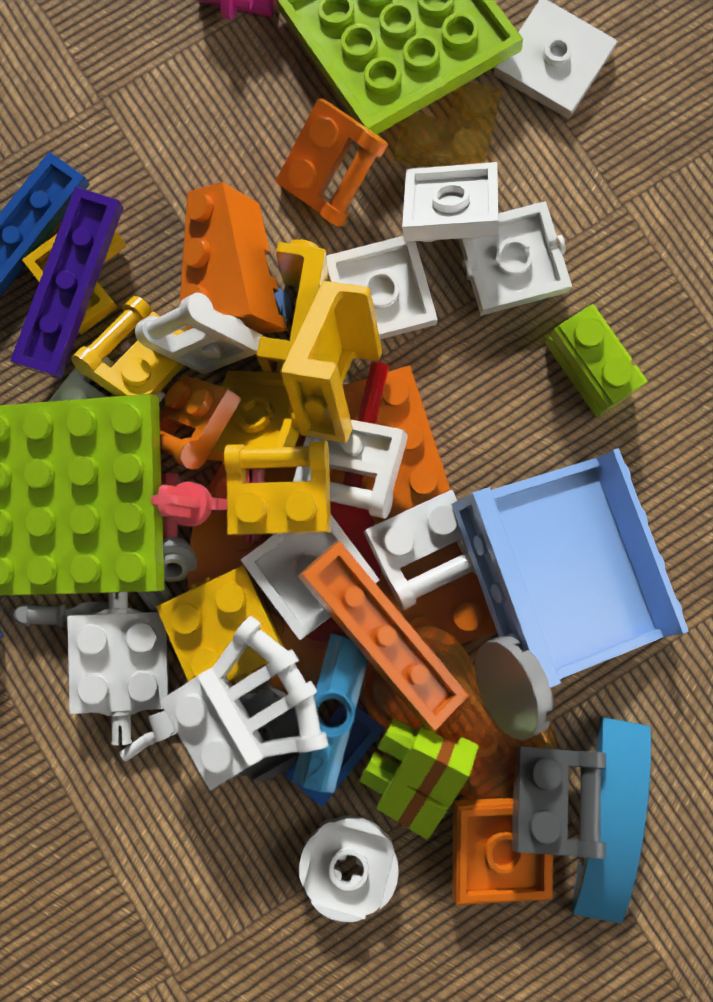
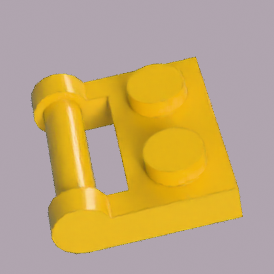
[71,296,184,396]
[224,441,331,535]

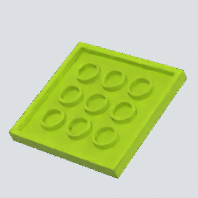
[276,0,523,135]
[0,394,165,596]

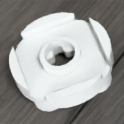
[299,815,399,922]

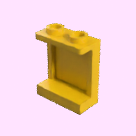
[257,239,329,373]
[280,281,382,444]

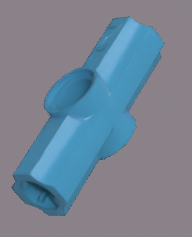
[292,633,368,793]

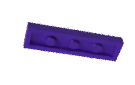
[10,187,123,380]

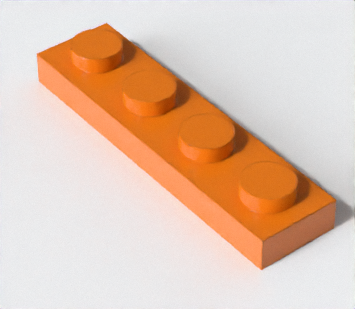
[297,541,469,731]

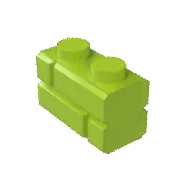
[545,304,648,418]

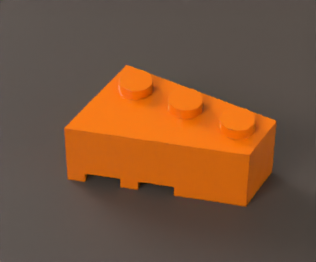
[179,182,287,334]

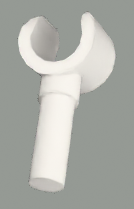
[119,710,177,761]

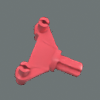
[151,469,265,543]

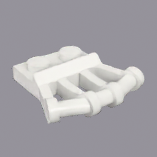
[160,616,328,790]

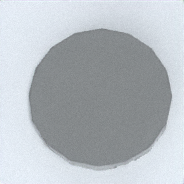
[475,636,553,740]

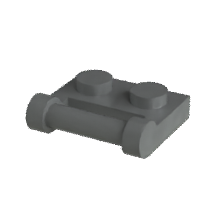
[512,746,606,859]

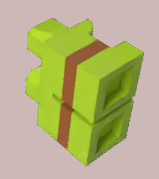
[359,718,479,840]

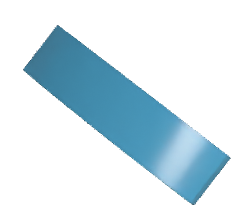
[571,717,651,924]

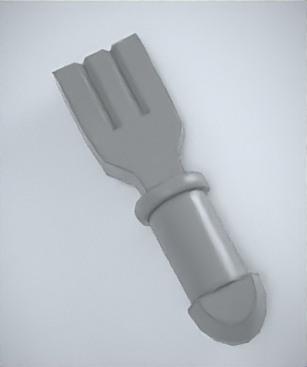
[13,602,109,628]

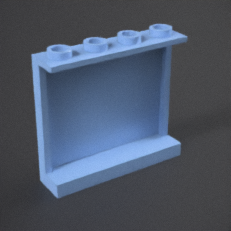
[452,448,689,688]

